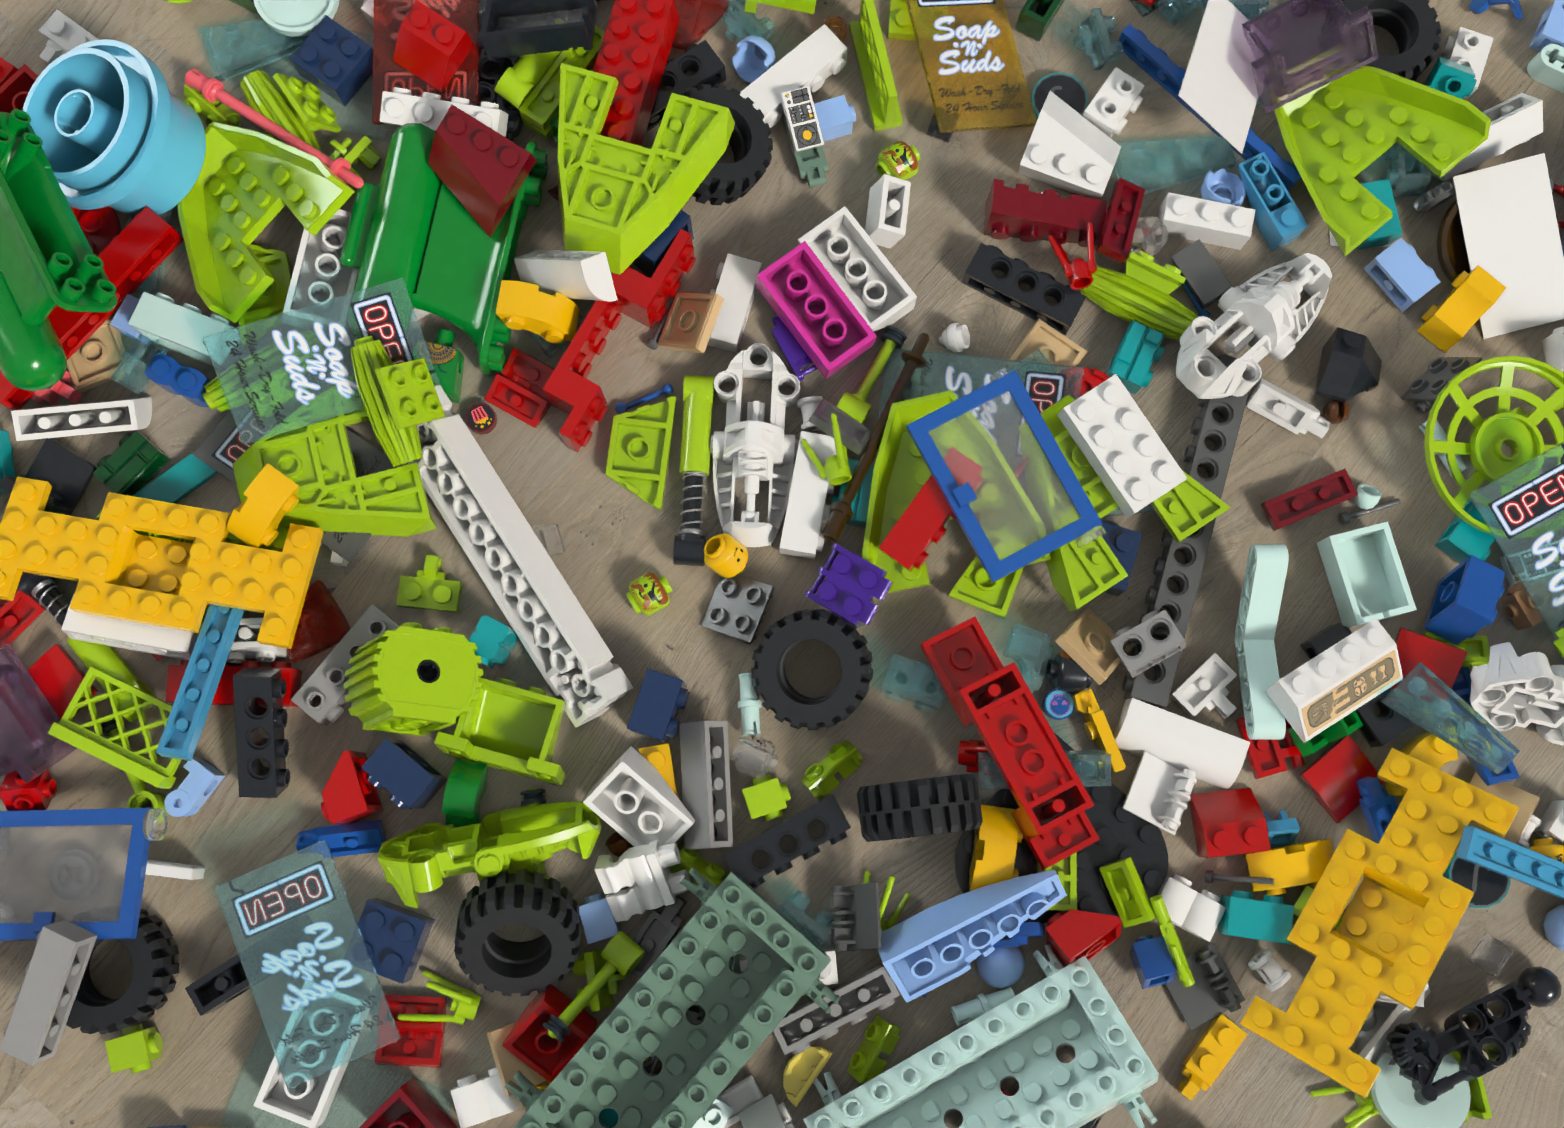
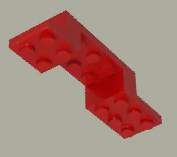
[543,229,696,452]
[920,617,1100,870]

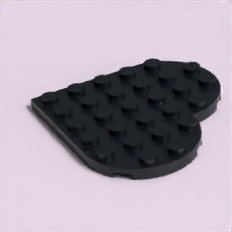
[955,733,1168,923]

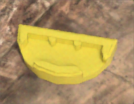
[783,1046,833,1107]

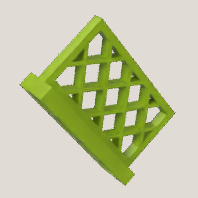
[849,0,903,132]
[48,666,182,789]

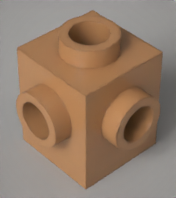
[1499,580,1559,630]

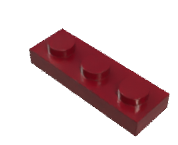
[1096,178,1145,264]
[1261,468,1358,531]

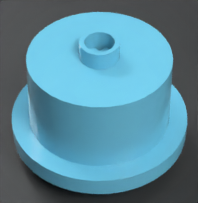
[22,39,206,217]

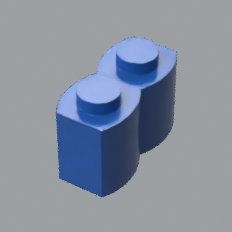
[144,354,211,407]

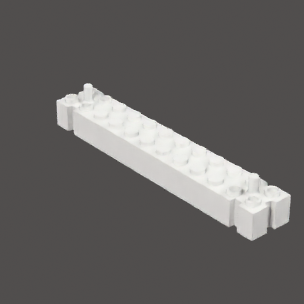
[409,385,633,728]

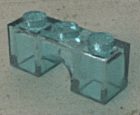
[1003,624,1053,695]

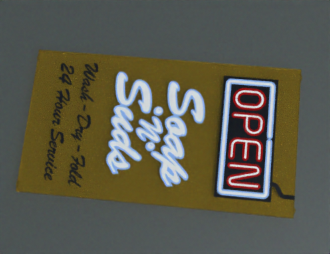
[906,0,1037,133]

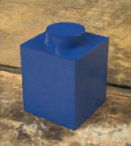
[1129,935,1176,989]

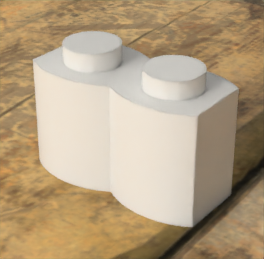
[1152,874,1226,942]
[450,1067,525,1128]

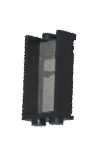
[478,0,597,61]

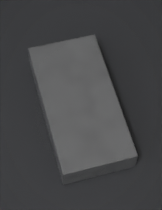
[808,399,872,455]

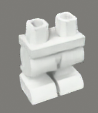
[594,840,691,923]

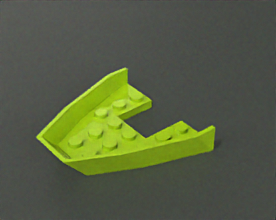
[1269,54,1491,256]
[558,63,735,275]
[177,122,355,323]
[232,374,437,537]
[862,390,1051,597]
[1018,395,1231,612]

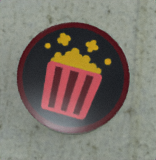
[466,403,497,435]

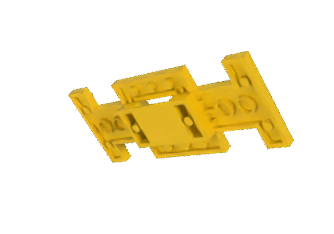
[0,476,324,649]
[1240,748,1519,1099]

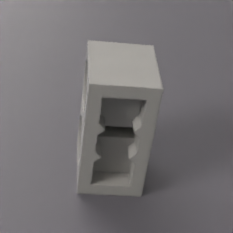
[1110,610,1187,678]

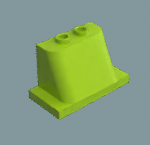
[434,677,566,787]

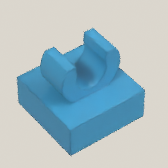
[1264,810,1300,847]

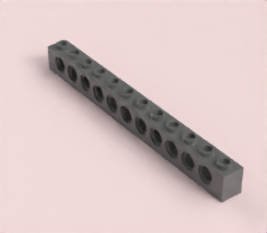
[1122,354,1249,709]

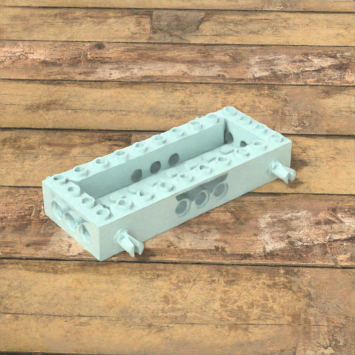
[803,944,1159,1128]

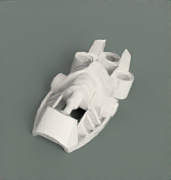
[1176,253,1332,399]
[710,343,800,547]
[1470,642,1564,746]

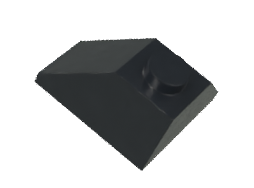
[1315,327,1382,402]

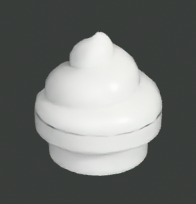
[938,323,970,353]

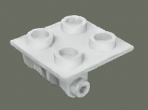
[1122,752,1197,835]

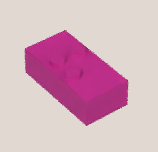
[755,241,877,379]

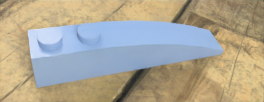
[877,870,1067,1003]

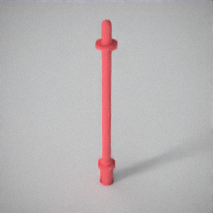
[185,68,364,188]

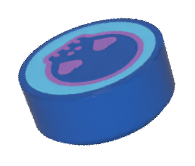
[1043,690,1075,720]

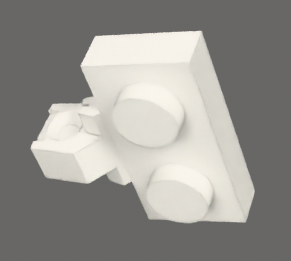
[38,10,99,65]
[1170,653,1237,719]

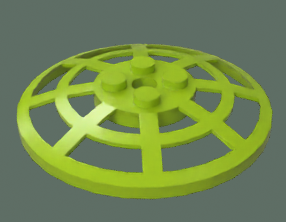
[1424,356,1564,539]

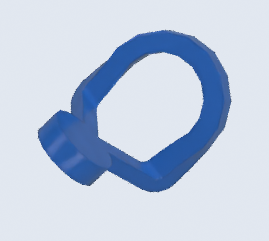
[1469,0,1524,20]

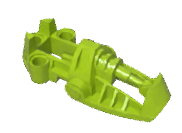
[378,801,602,908]

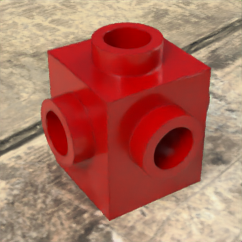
[0,766,57,811]

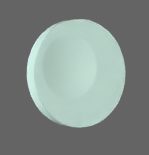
[253,0,340,37]
[1371,1050,1471,1128]

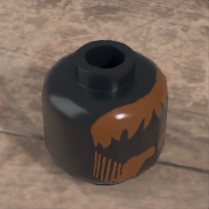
[1046,651,1093,694]

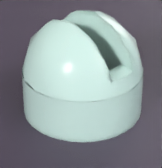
[1354,484,1382,510]

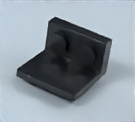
[0,438,97,516]

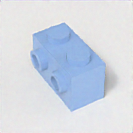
[1364,237,1441,312]

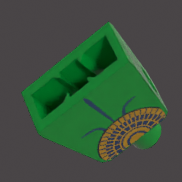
[412,329,464,404]

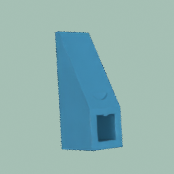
[1238,152,1308,251]

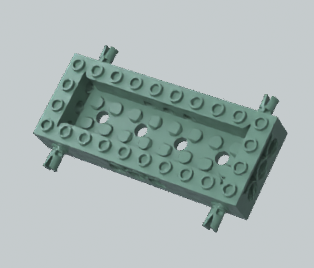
[504,866,841,1128]

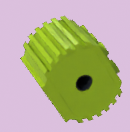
[344,622,483,737]

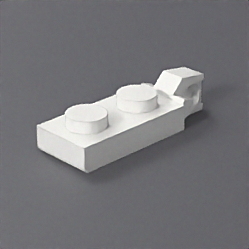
[1246,378,1330,438]

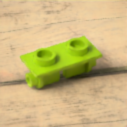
[183,84,242,127]
[800,740,864,800]
[669,842,728,886]
[847,1014,901,1084]

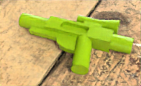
[1150,895,1195,987]

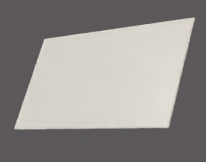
[1178,0,1273,154]
[1452,153,1564,339]

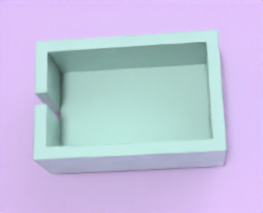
[128,292,245,371]
[1317,521,1417,628]

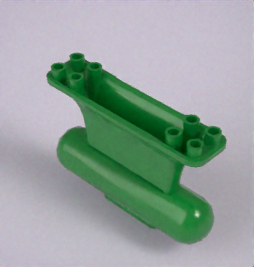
[0,109,118,392]
[340,123,548,375]

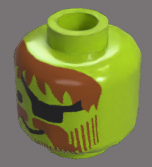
[876,141,921,180]
[626,572,673,616]

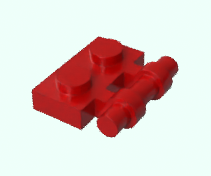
[1235,717,1306,779]

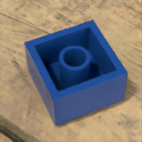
[1423,555,1506,645]

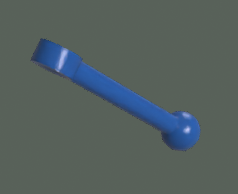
[1180,273,1211,318]
[615,384,673,414]

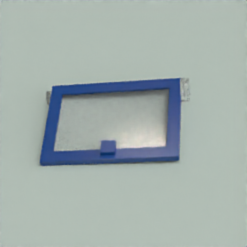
[906,368,1106,583]
[0,808,168,941]

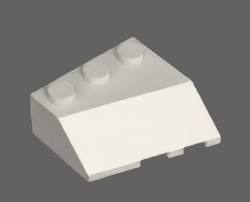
[1018,91,1121,200]

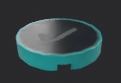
[1030,73,1089,120]
[1444,851,1511,908]

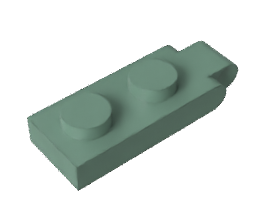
[783,116,829,188]

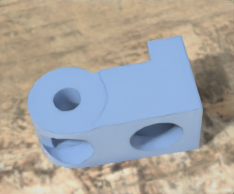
[1529,0,1564,52]
[164,757,226,817]

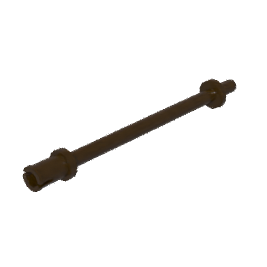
[820,333,929,543]

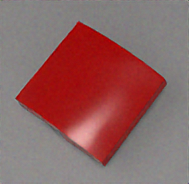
[484,348,554,428]
[0,587,46,654]
[1390,627,1467,709]
[16,644,98,729]
[1299,735,1383,823]
[374,994,447,1068]

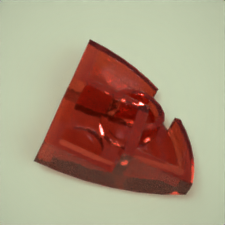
[287,580,350,663]

